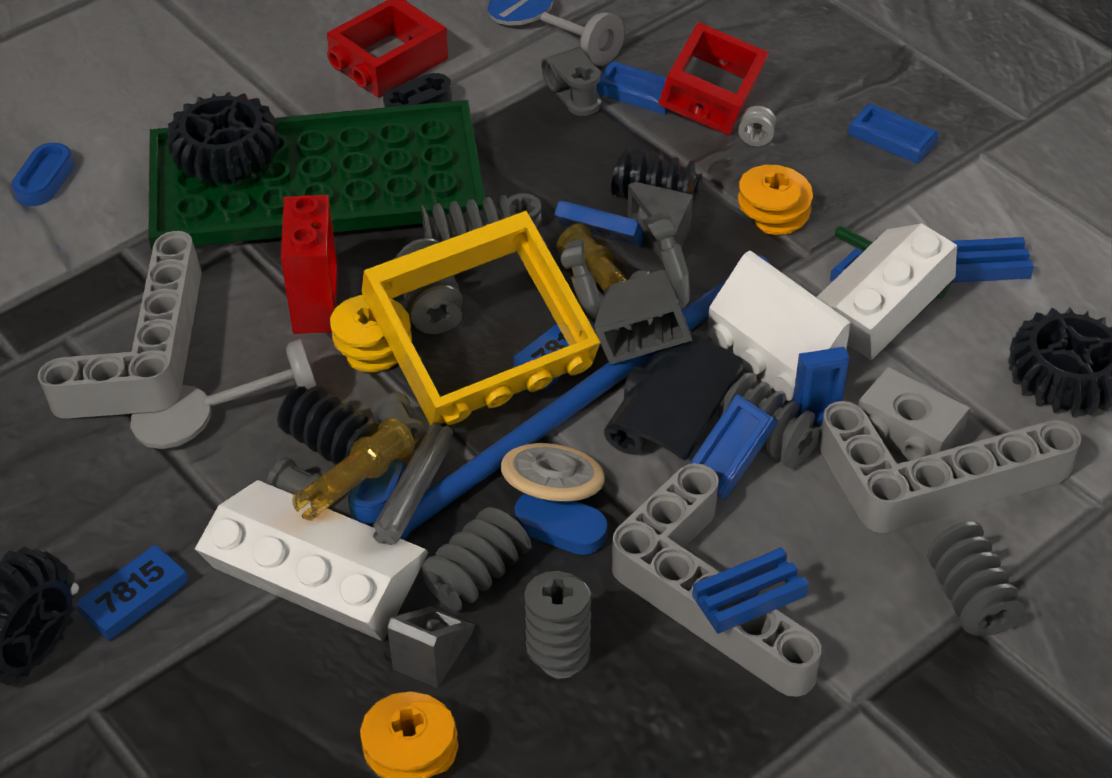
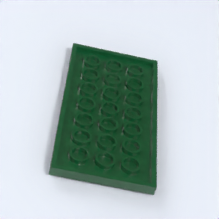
[148,100,485,250]

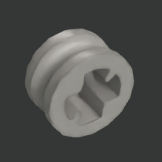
[738,106,776,146]

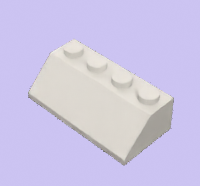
[195,480,428,641]

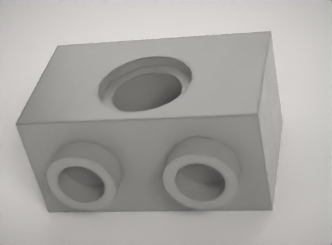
[858,367,970,461]

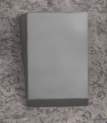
[628,182,693,261]
[388,607,475,688]

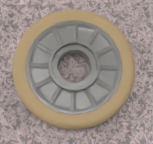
[501,443,605,502]

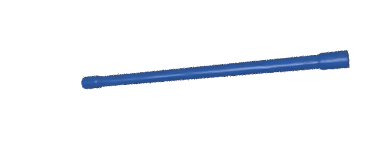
[373,255,770,540]

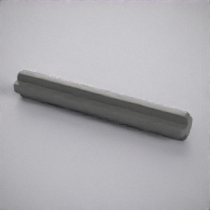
[373,423,453,545]

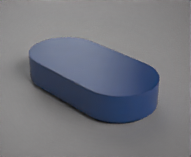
[12,142,74,206]
[348,457,406,523]
[515,494,607,555]

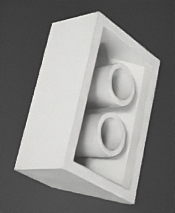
[816,223,957,360]
[707,251,851,402]

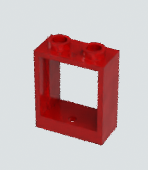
[327,0,448,98]
[658,22,769,136]
[281,195,338,334]

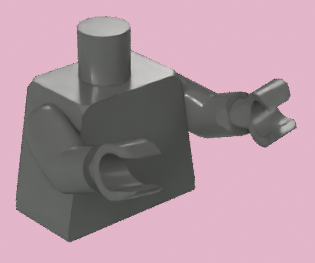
[561,213,692,365]

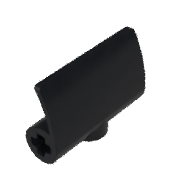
[604,334,743,460]

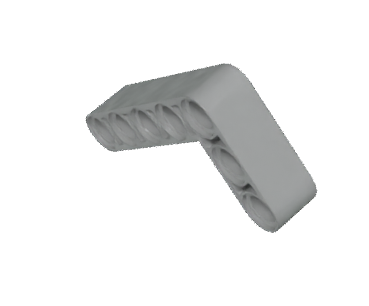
[38,231,202,419]
[819,401,1081,533]
[612,463,821,697]

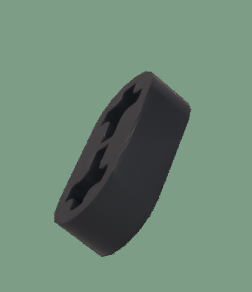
[383,73,452,108]

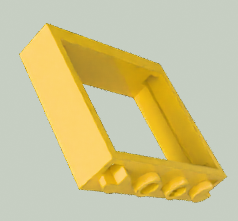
[362,210,601,426]

